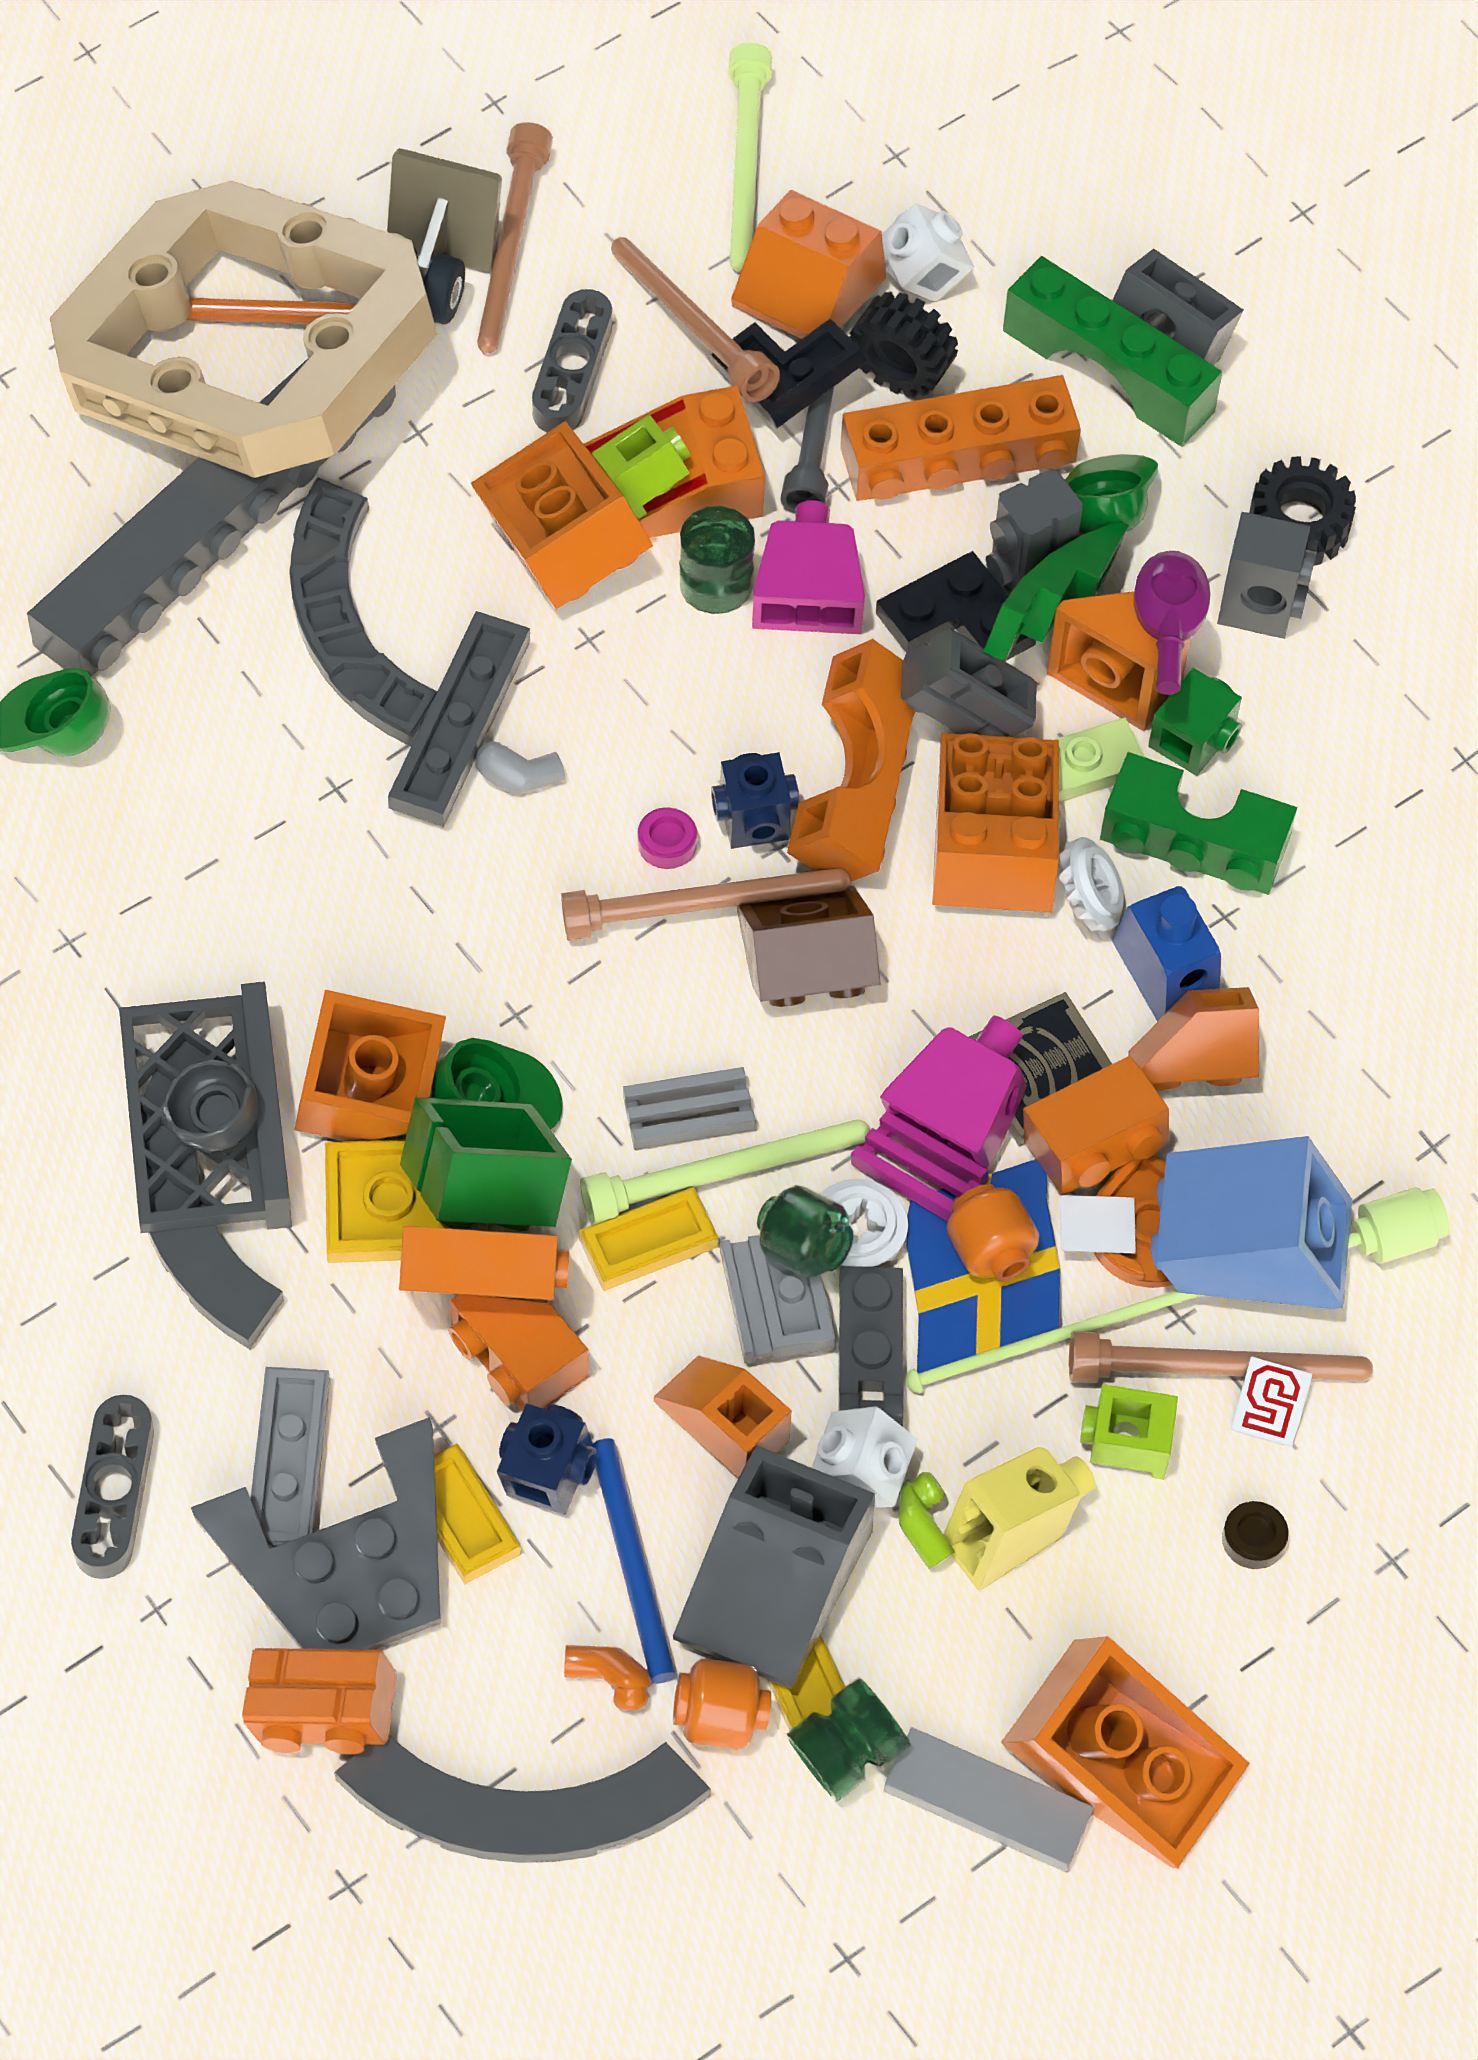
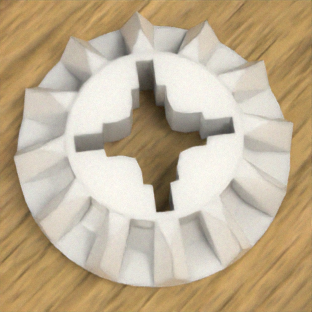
[1059,837,1124,931]
[808,1179,908,1267]

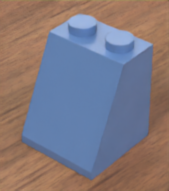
[1151,1136,1352,1309]

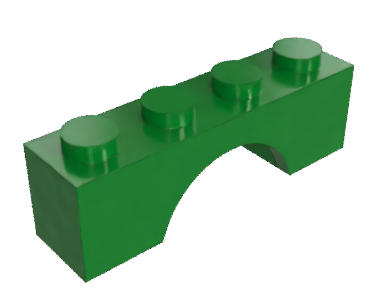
[1003,255,1223,447]

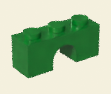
[1099,752,1298,895]

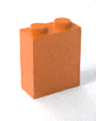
[399,1226,570,1300]

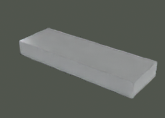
[250,1366,330,1548]
[883,1727,1094,1873]

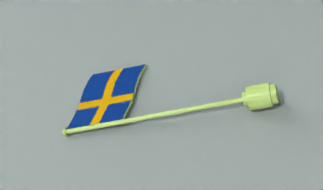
[906,1159,1450,1393]

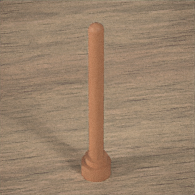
[477,122,553,353]
[611,237,780,402]
[561,868,850,941]
[1068,1331,1373,1383]

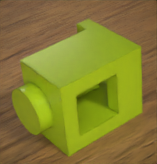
[592,414,691,520]
[1080,1384,1178,1480]

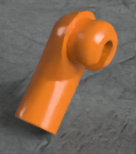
[564,1645,652,1710]

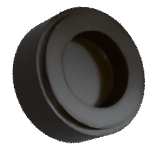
[1222,1501,1289,1569]

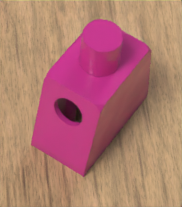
[752,500,865,635]
[880,1015,1026,1171]

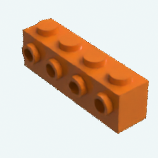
[840,375,1081,502]

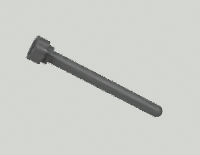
[780,324,845,513]

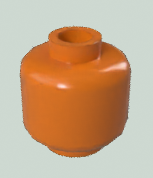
[946,1184,1039,1281]
[673,1659,772,1750]

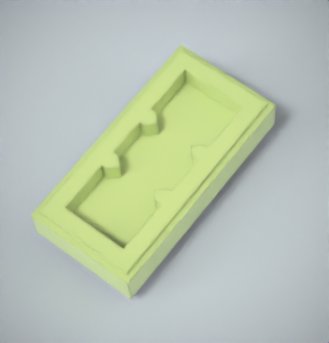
[1053,717,1145,802]

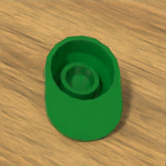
[1065,454,1159,534]
[0,667,111,757]
[431,1038,563,1130]

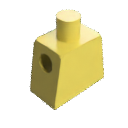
[944,1447,1095,1591]

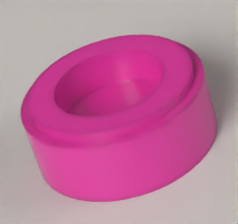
[637,807,697,869]

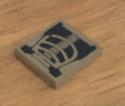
[968,992,1112,1146]

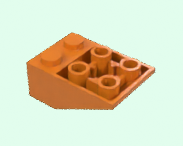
[932,733,1059,913]

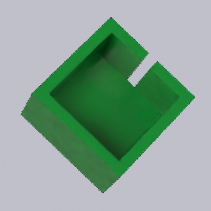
[400,1097,572,1231]

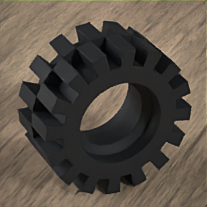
[849,292,958,398]
[1249,456,1356,566]

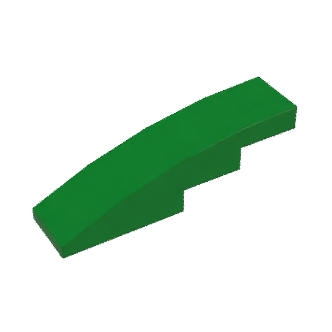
[983,521,1129,662]

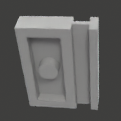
[720,1226,835,1364]

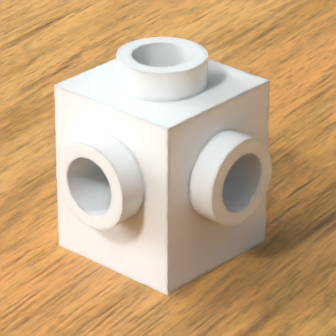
[882,203,975,302]
[812,1406,918,1508]

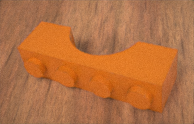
[787,639,916,882]

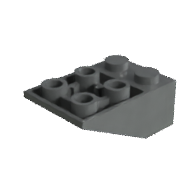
[673,1445,875,1689]

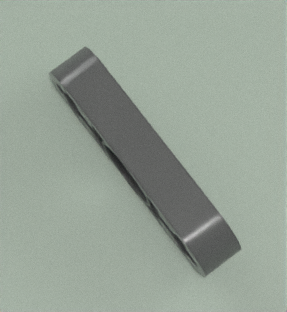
[532,289,612,432]
[71,1395,154,1579]

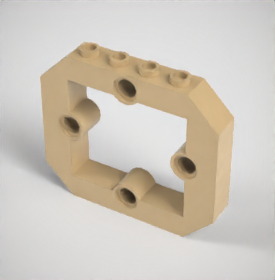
[49,180,438,478]

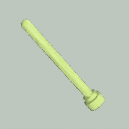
[728,43,773,272]
[580,1119,870,1225]

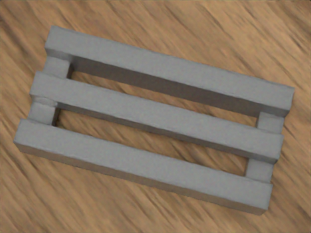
[623,1067,756,1150]

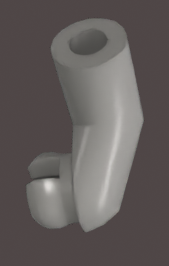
[476,741,565,795]

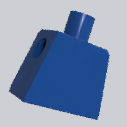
[1112,886,1222,1022]

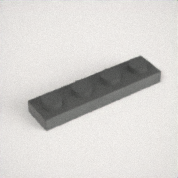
[388,611,531,827]

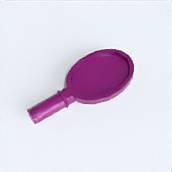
[1134,550,1211,695]

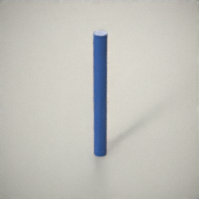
[593,1438,676,1684]

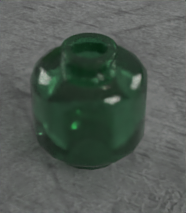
[757,1185,854,1278]

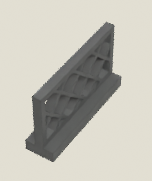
[119,981,292,1233]

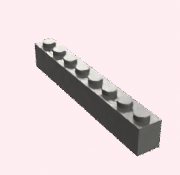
[27,358,396,676]

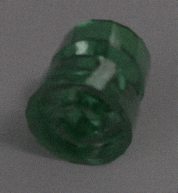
[679,506,755,614]
[785,1677,911,1803]

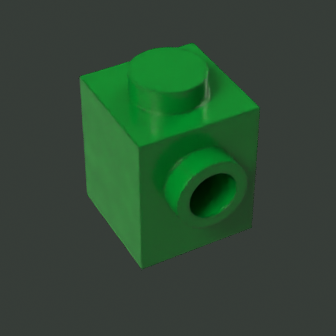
[1148,668,1243,776]

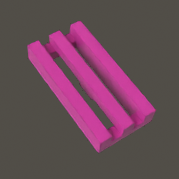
[851,1111,988,1221]

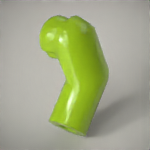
[899,1472,955,1570]

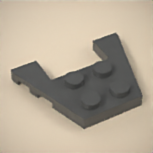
[191,1417,441,1650]

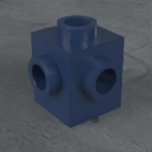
[711,752,800,849]
[496,1403,597,1515]

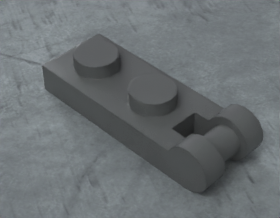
[838,1266,903,1427]

